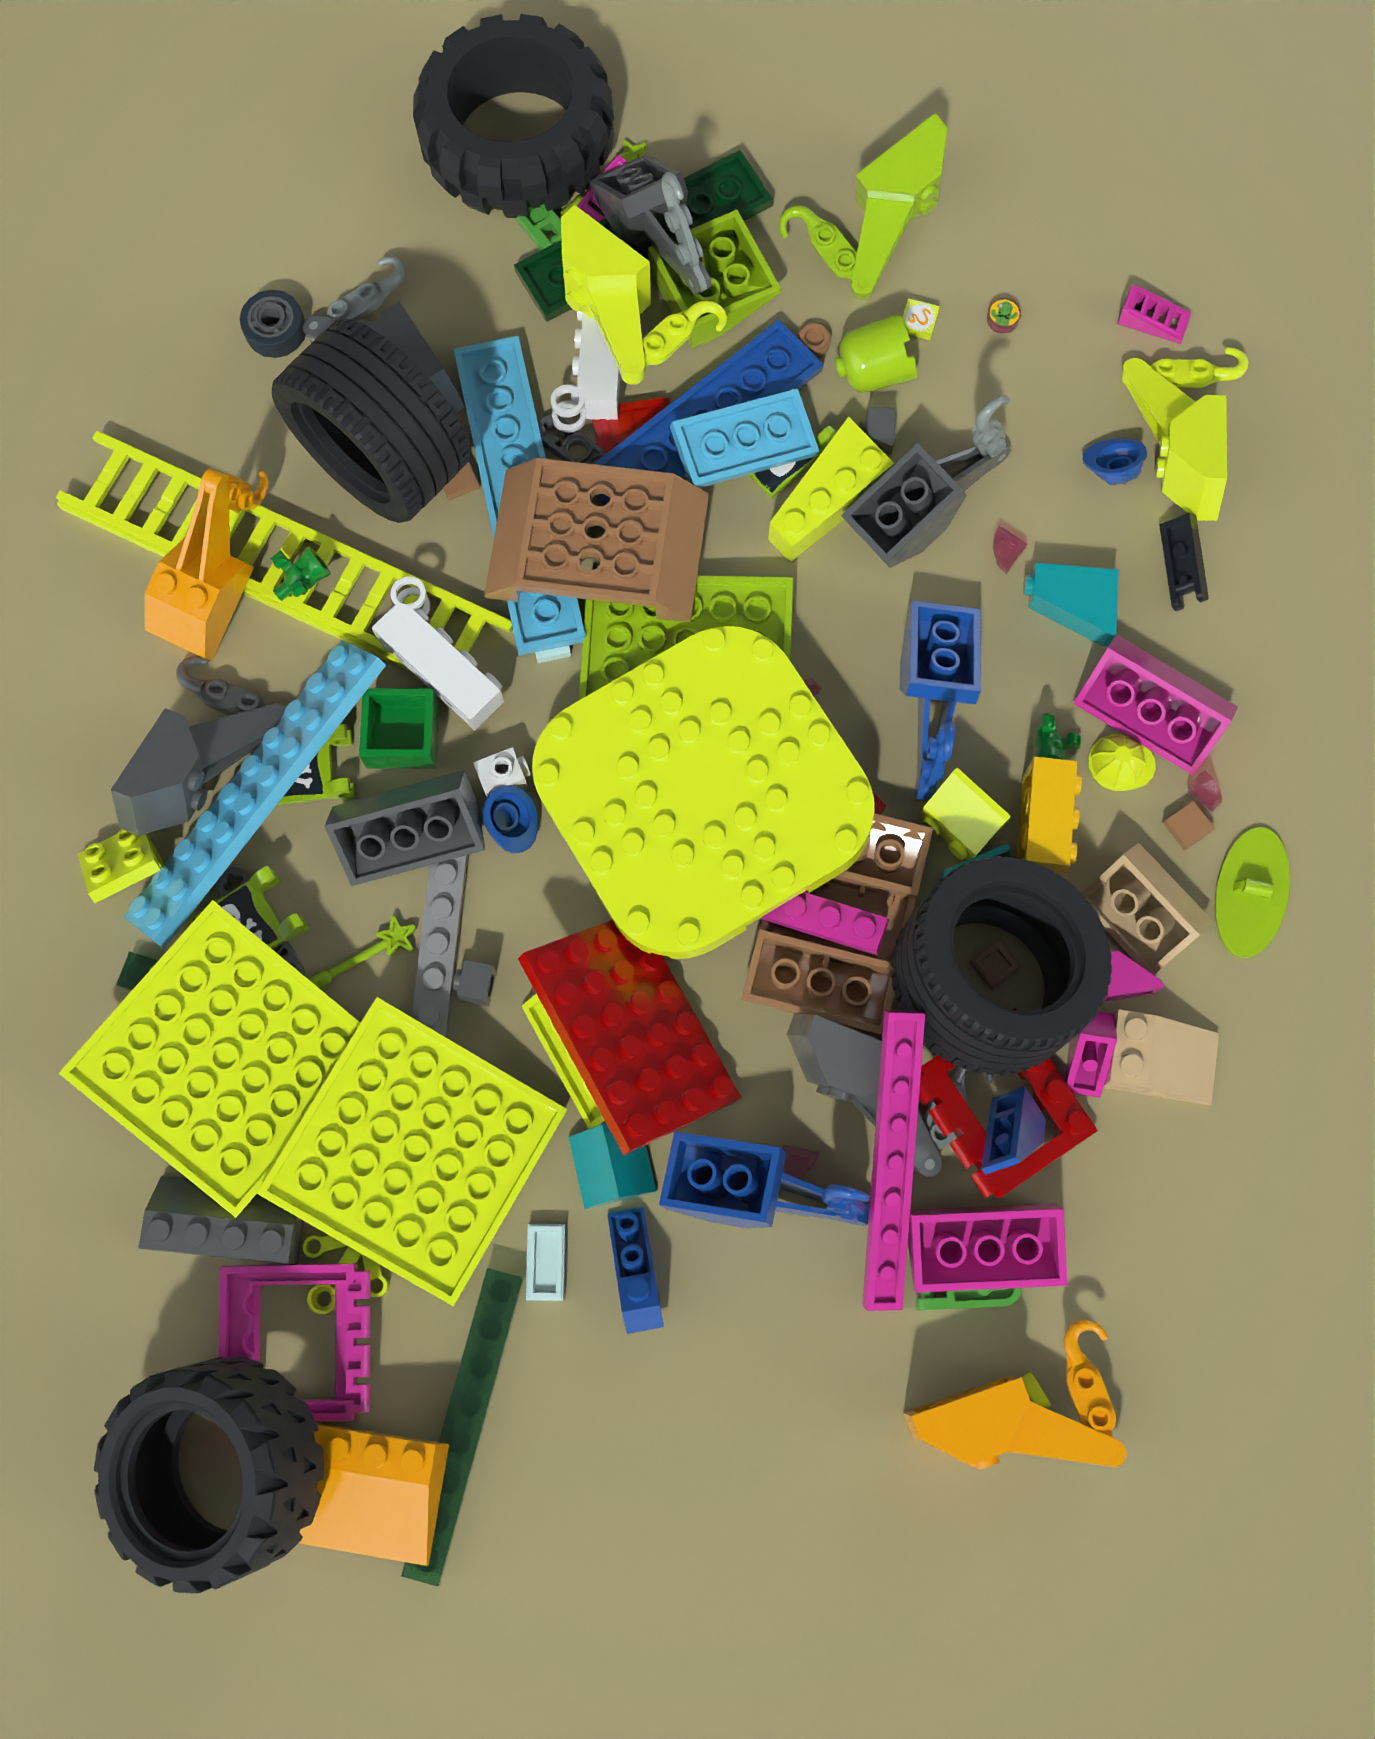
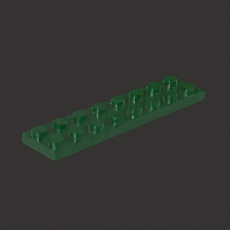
[514,150,773,322]

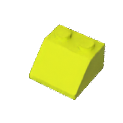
[920,768,1011,861]

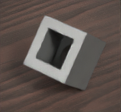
[859,408,895,454]
[453,960,497,1007]

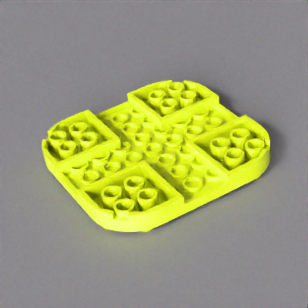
[532,626,874,959]

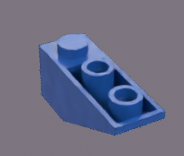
[607,1207,664,1334]

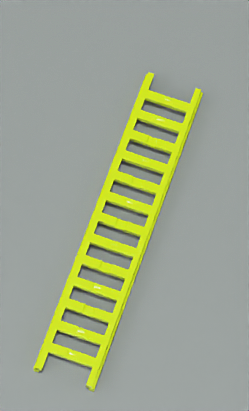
[56,431,514,673]

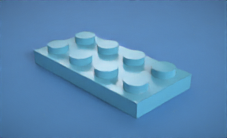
[670,388,820,488]

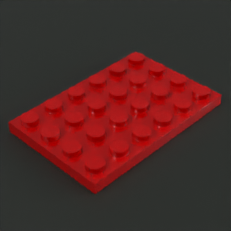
[518,920,742,1155]

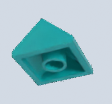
[568,1124,657,1210]

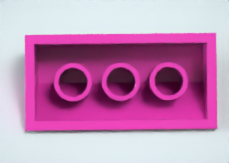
[1073,635,1238,776]
[908,1203,1068,1292]

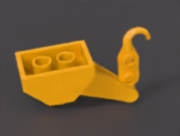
[145,468,269,661]
[903,1319,1126,1469]

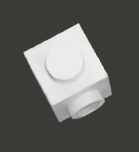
[473,747,531,797]

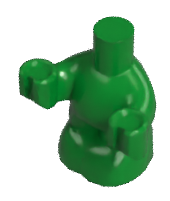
[270,546,331,601]
[1032,713,1081,760]

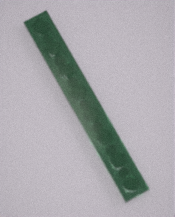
[401,1268,524,1587]

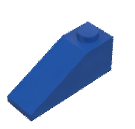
[981,1086,1046,1174]

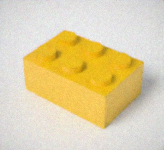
[1016,757,1082,877]

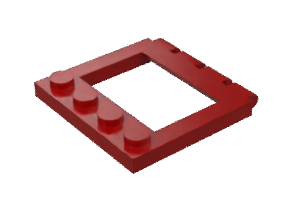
[919,1008,1098,1199]

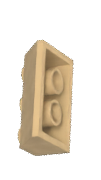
[1081,843,1214,975]

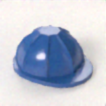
[1083,439,1147,485]
[482,785,538,853]

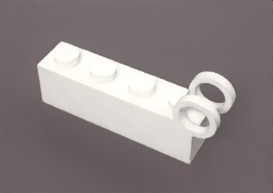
[550,311,621,433]
[371,577,504,731]

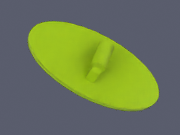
[1214,827,1290,958]

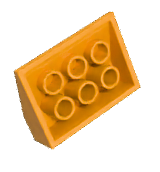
[299,1423,449,1566]

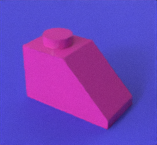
[1105,951,1164,1002]
[1065,1011,1117,1098]

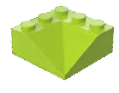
[648,210,781,349]

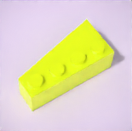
[768,417,894,563]

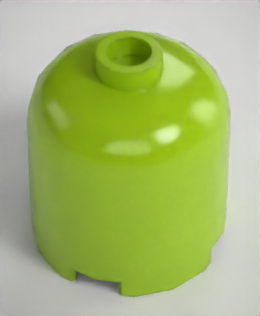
[834,315,917,393]

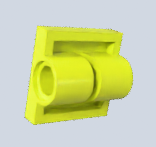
[78,829,164,903]

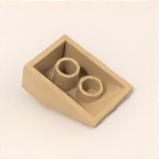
[1103,1009,1219,1106]

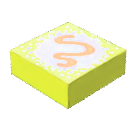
[902,298,940,341]

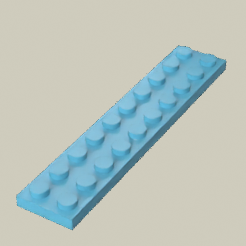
[454,336,586,656]
[124,640,386,948]

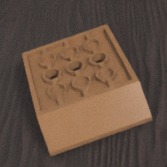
[484,458,709,623]

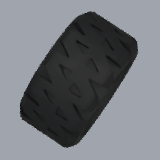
[94,1357,325,1593]

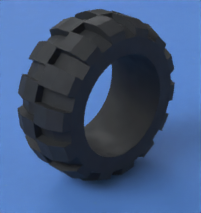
[413,14,614,218]

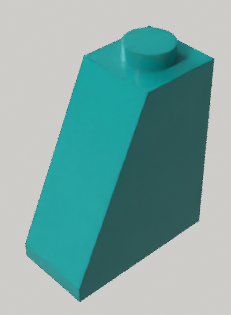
[1023,563,1119,647]

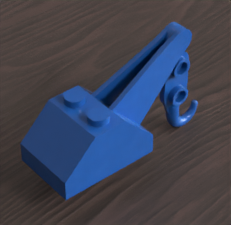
[900,600,981,800]
[659,1131,870,1228]

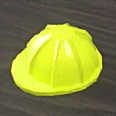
[1088,734,1156,791]

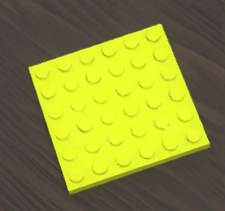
[59,900,360,1218]
[257,997,568,1307]

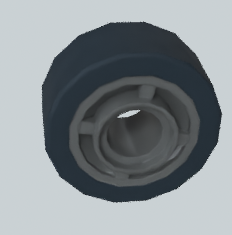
[239,290,306,358]

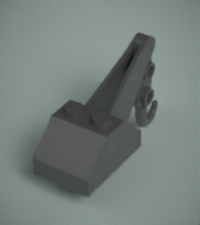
[111,656,286,836]

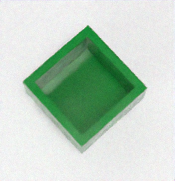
[359,688,439,769]

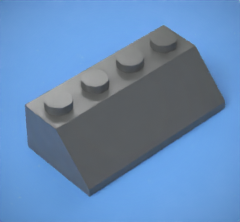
[324,770,485,886]
[138,1176,304,1264]

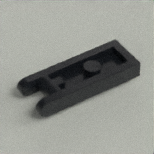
[1159,513,1209,611]

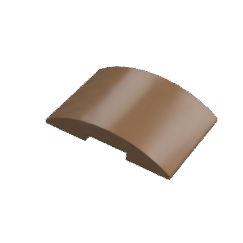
[741,813,933,1036]

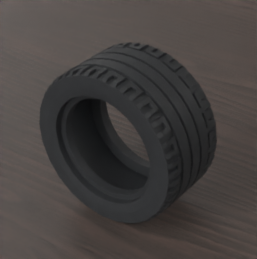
[272,319,471,523]
[891,856,1112,1076]

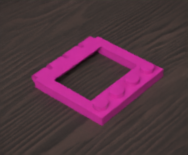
[218,1263,371,1421]

